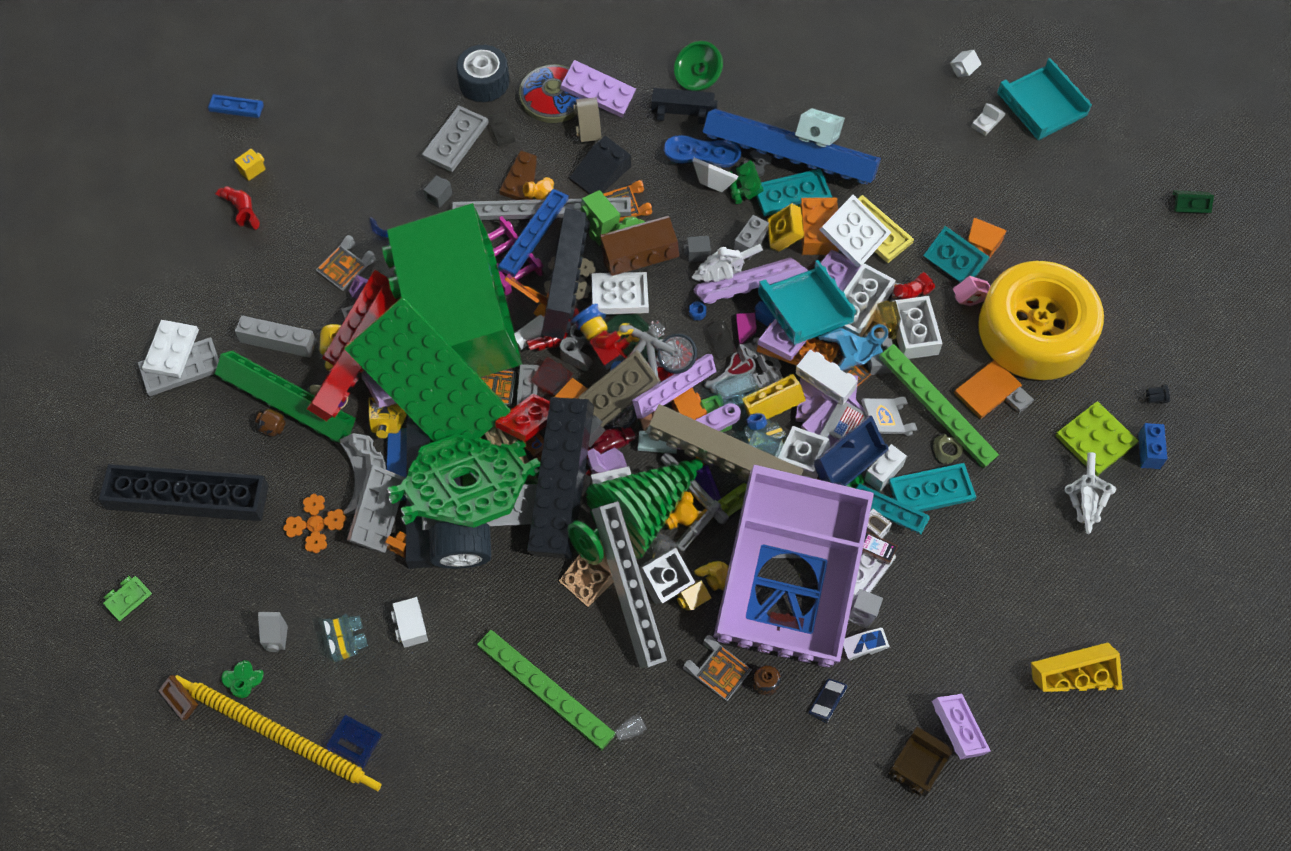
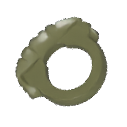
[933,433,963,464]

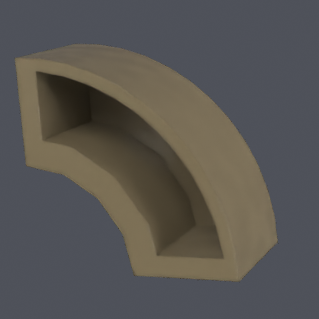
[573,97,602,142]

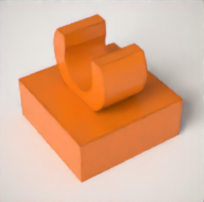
[385,531,406,558]

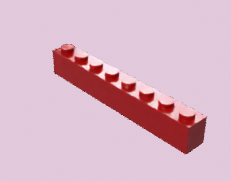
[307,285,400,421]

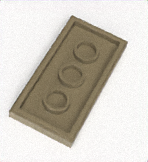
[578,350,661,427]

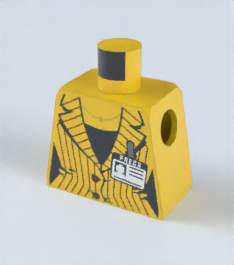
[369,398,407,438]

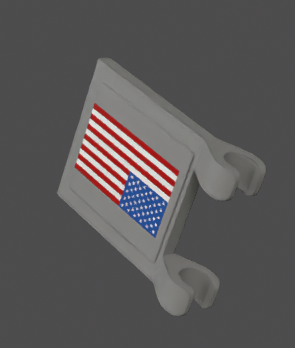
[820,402,867,440]

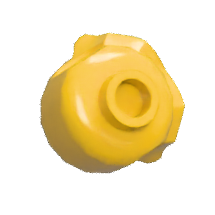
[694,561,729,591]

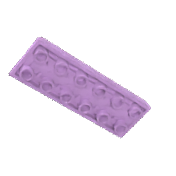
[694,258,808,304]

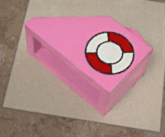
[953,276,990,306]

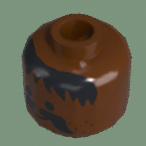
[255,409,286,437]
[753,665,781,696]

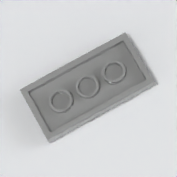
[422,106,489,172]

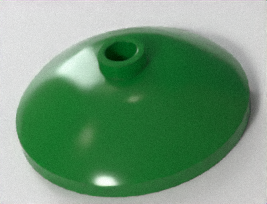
[674,41,723,91]

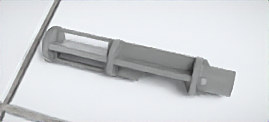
[675,500,721,551]

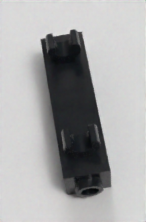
[651,88,718,124]

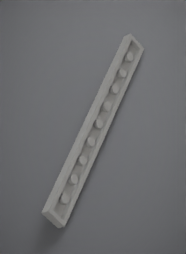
[452,197,631,220]

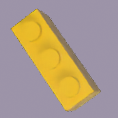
[742,374,806,420]

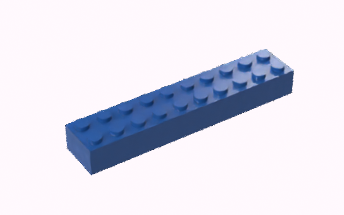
[703,109,881,184]

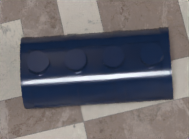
[814,415,889,486]

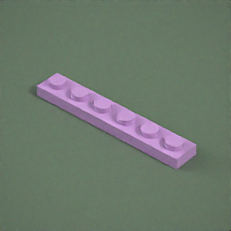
[632,354,716,418]

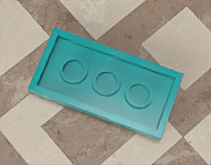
[756,169,832,216]
[889,463,976,512]

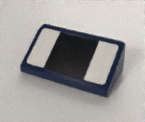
[809,678,848,724]

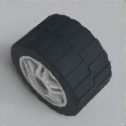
[456,44,510,102]
[429,521,492,569]

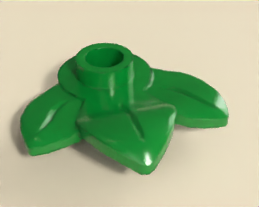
[222,660,264,698]

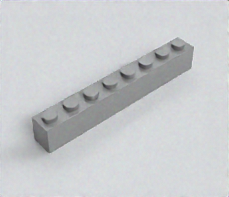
[592,502,667,668]

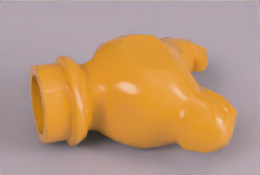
[523,177,554,200]
[665,491,707,530]

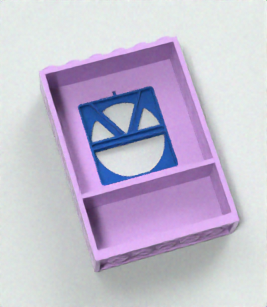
[713,465,874,668]

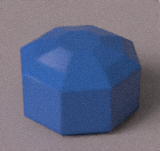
[689,302,706,320]
[747,413,767,430]

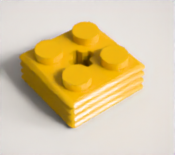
[767,203,804,252]

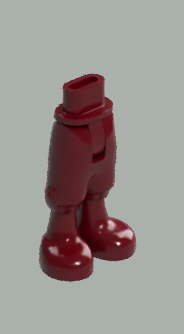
[587,427,636,459]

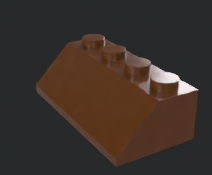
[600,216,679,276]

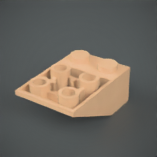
[559,540,614,607]

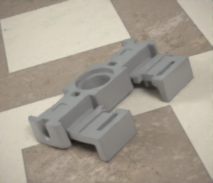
[737,337,783,392]

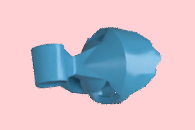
[818,324,888,371]

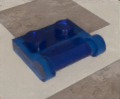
[326,715,382,769]

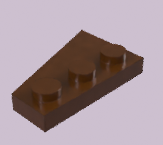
[500,151,537,200]

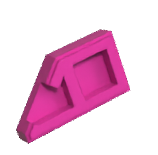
[736,313,757,345]

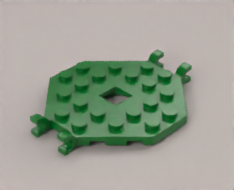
[388,434,540,528]

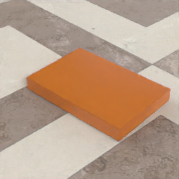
[954,360,1022,419]

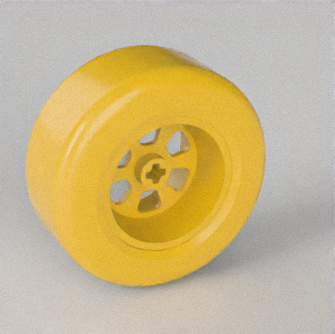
[979,261,1104,380]

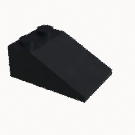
[570,136,631,195]

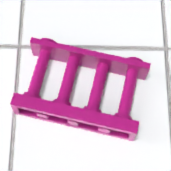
[488,216,543,296]

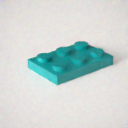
[923,226,990,282]

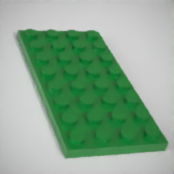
[344,296,511,442]

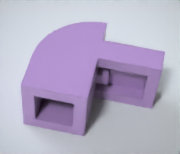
[587,448,627,474]

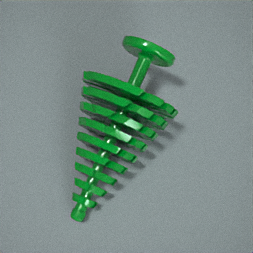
[567,458,703,565]

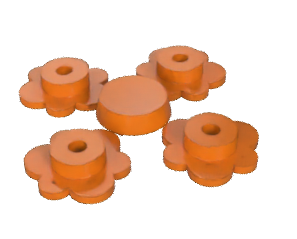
[283,494,347,553]

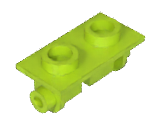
[717,483,747,517]

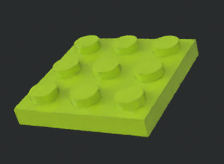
[1055,401,1139,476]

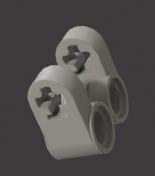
[560,324,593,371]

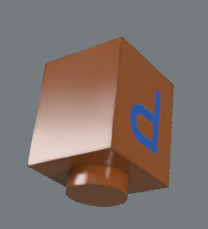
[523,432,544,462]

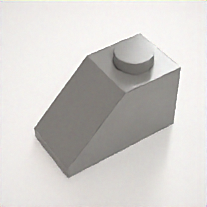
[258,612,288,652]

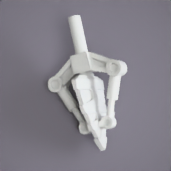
[692,244,763,283]
[1065,452,1116,534]

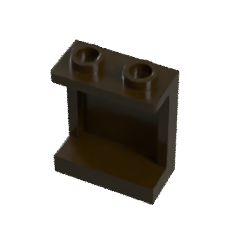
[889,727,954,797]

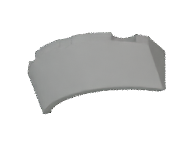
[340,433,387,515]

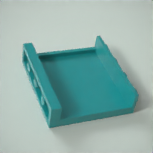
[997,58,1092,140]
[758,260,856,345]

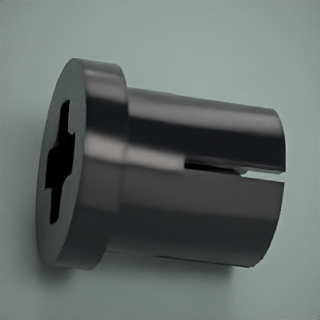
[1146,384,1170,403]

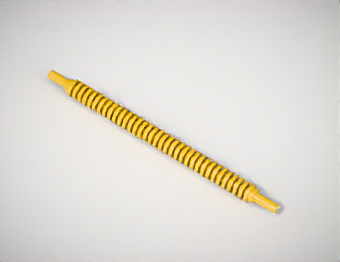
[175,675,382,792]

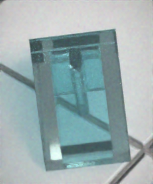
[749,431,784,458]

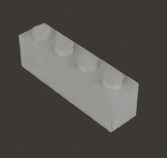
[235,315,316,358]

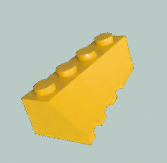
[1031,643,1123,692]

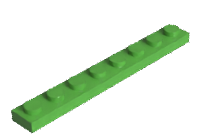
[879,344,999,469]
[477,630,615,751]

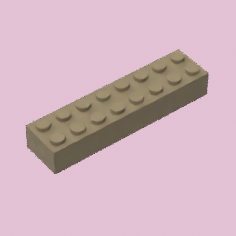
[645,404,804,482]

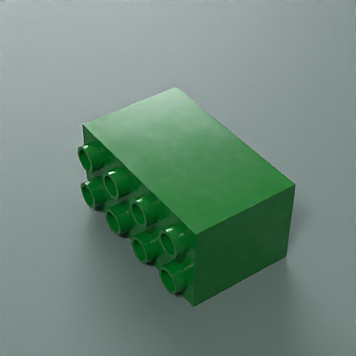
[382,203,522,377]

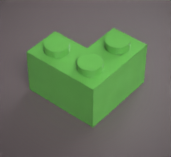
[580,190,621,246]

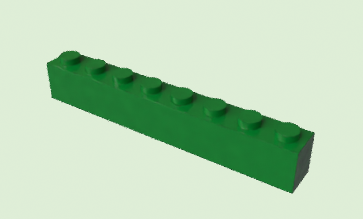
[215,351,356,442]

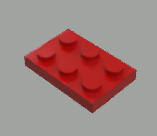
[495,394,550,442]

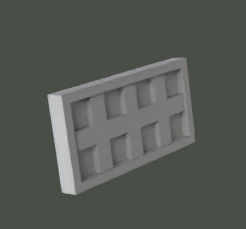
[138,337,219,396]
[347,465,406,553]

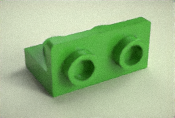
[103,576,152,621]

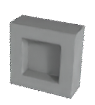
[1005,387,1034,413]

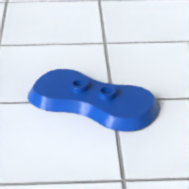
[664,135,741,168]

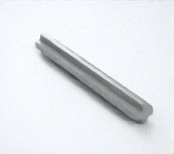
[661,453,729,524]

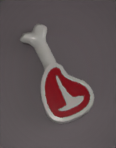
[704,351,756,393]

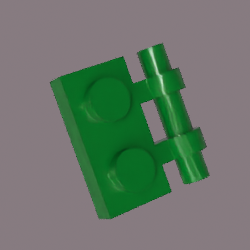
[729,160,764,204]

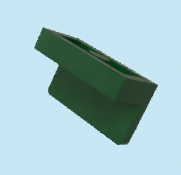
[1172,190,1214,213]

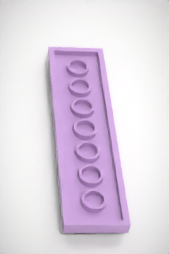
[758,250,863,361]

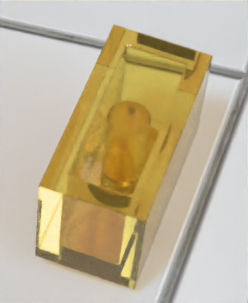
[872,301,901,339]

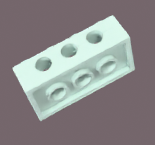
[795,108,845,147]

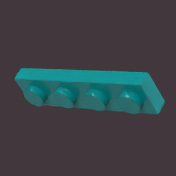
[857,484,930,535]

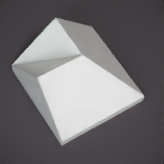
[693,157,738,192]

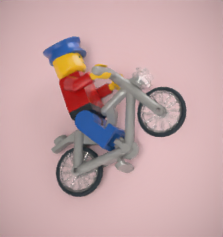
[570,304,697,429]

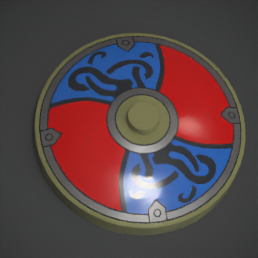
[519,65,580,123]

